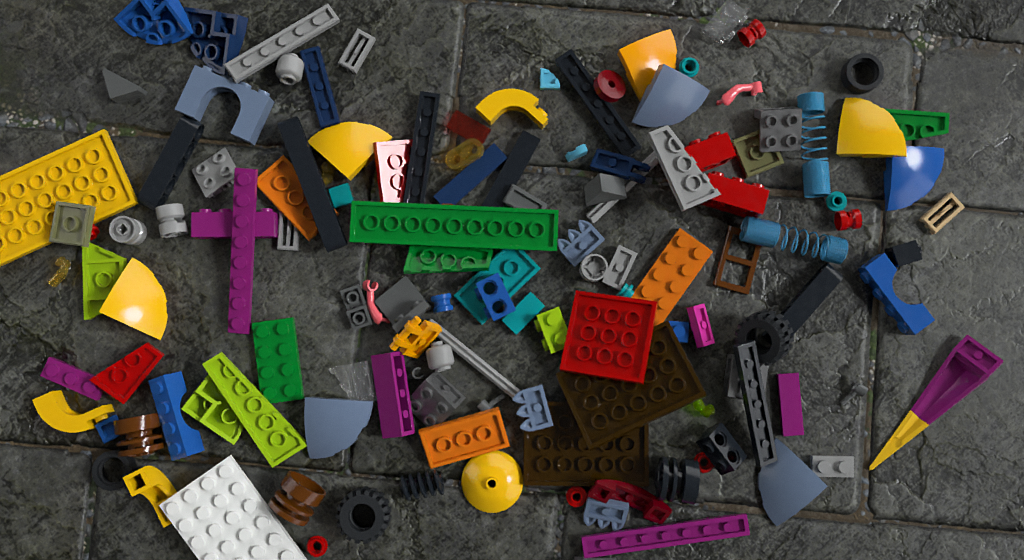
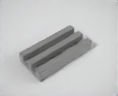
[338,28,376,74]
[277,210,300,251]

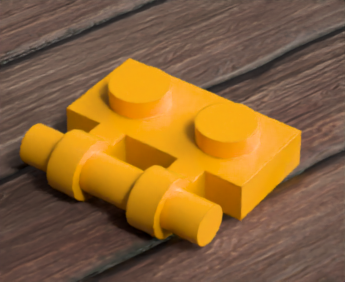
[389,316,442,359]

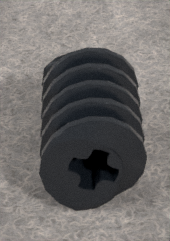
[400,469,445,501]

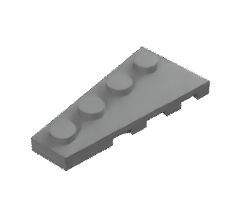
[647,125,721,212]

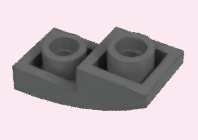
[340,283,373,330]

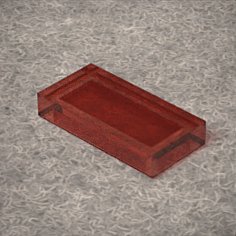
[446,110,491,148]

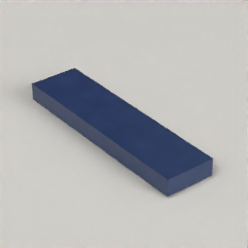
[300,46,341,129]
[433,143,507,205]

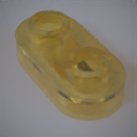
[445,138,484,170]

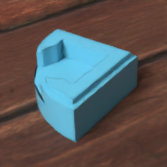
[540,68,560,90]
[565,144,588,162]

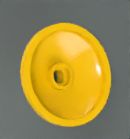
[461,450,523,513]

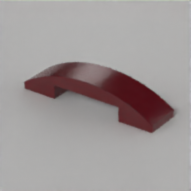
[587,479,672,525]

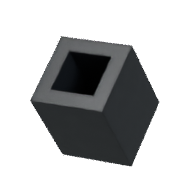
[884,240,922,267]

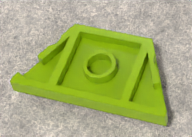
[82,243,127,320]

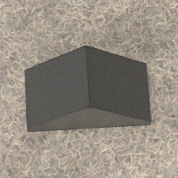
[102,68,148,104]
[584,173,627,206]

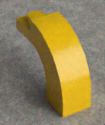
[475,89,548,129]
[32,390,115,433]
[122,466,177,528]

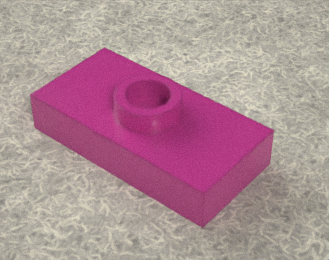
[687,303,715,348]

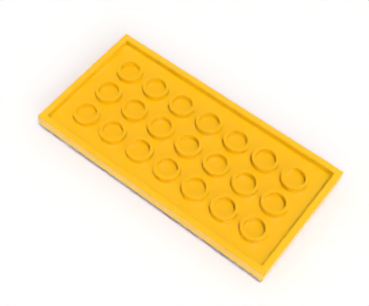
[0,129,139,267]

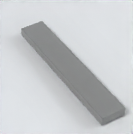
[224,4,340,84]

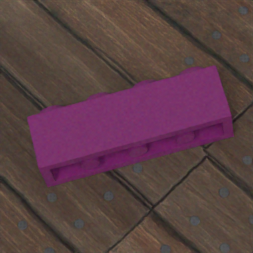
[191,208,279,239]
[371,351,415,439]

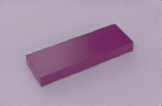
[776,373,804,436]

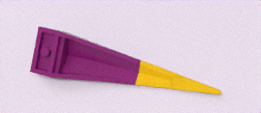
[869,334,1004,470]

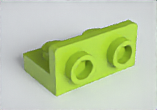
[534,307,568,354]

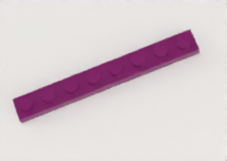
[228,167,258,334]
[581,513,750,559]

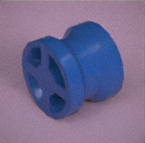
[431,293,454,313]

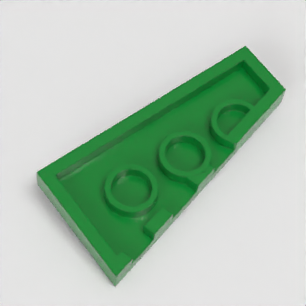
[885,109,950,142]
[403,245,493,274]

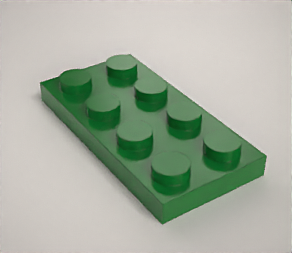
[252,317,304,403]

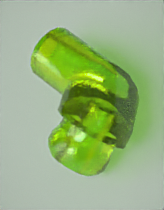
[692,399,715,418]

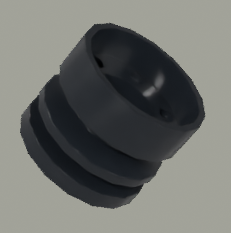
[654,456,700,505]

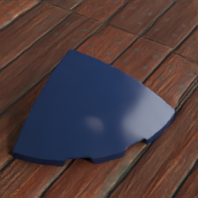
[184,7,248,75]

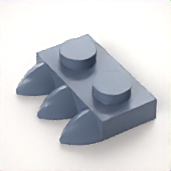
[558,220,605,267]
[513,384,553,431]
[584,497,629,531]

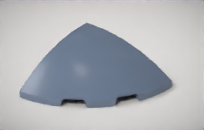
[632,64,710,127]
[304,397,373,459]
[758,438,827,526]

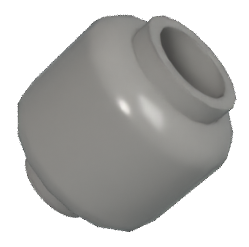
[276,53,304,85]
[425,341,455,373]

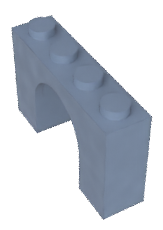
[175,65,274,146]

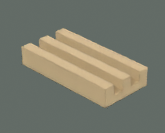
[918,192,965,235]

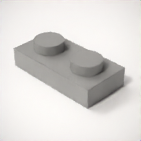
[601,245,638,291]
[810,455,854,477]

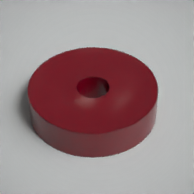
[594,70,626,103]

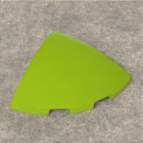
[181,374,244,445]

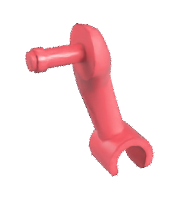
[716,81,763,106]
[362,280,390,325]

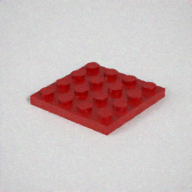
[560,290,658,385]

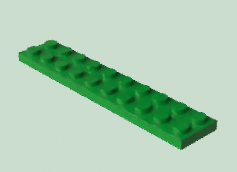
[349,201,559,252]

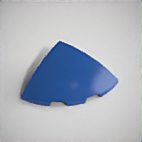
[114,0,193,45]
[883,146,944,211]

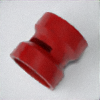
[737,19,766,48]
[834,209,862,231]

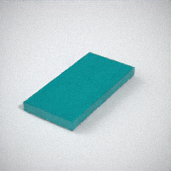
[454,249,541,325]

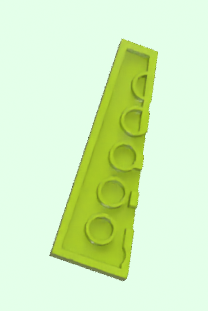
[202,352,307,468]

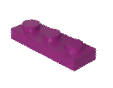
[40,357,104,400]

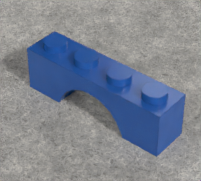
[858,253,935,335]
[148,371,205,461]

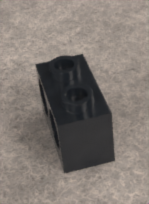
[696,423,747,475]

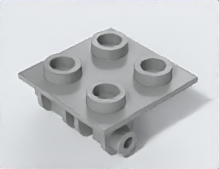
[192,147,236,198]

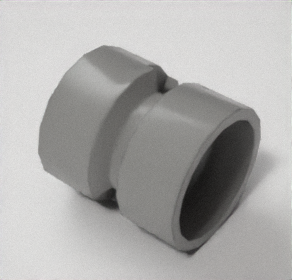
[155,203,188,238]
[109,216,147,246]
[579,254,608,282]

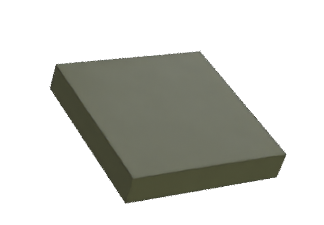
[731,130,784,179]
[49,201,96,247]

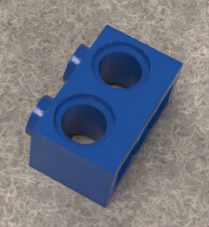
[474,273,516,321]

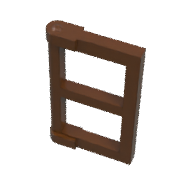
[713,226,761,295]

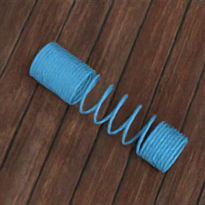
[797,92,831,198]
[739,215,848,265]

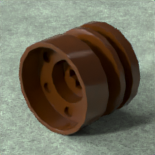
[113,413,165,457]
[269,471,326,526]

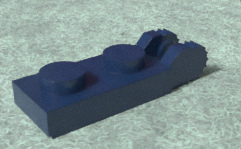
[590,148,651,184]

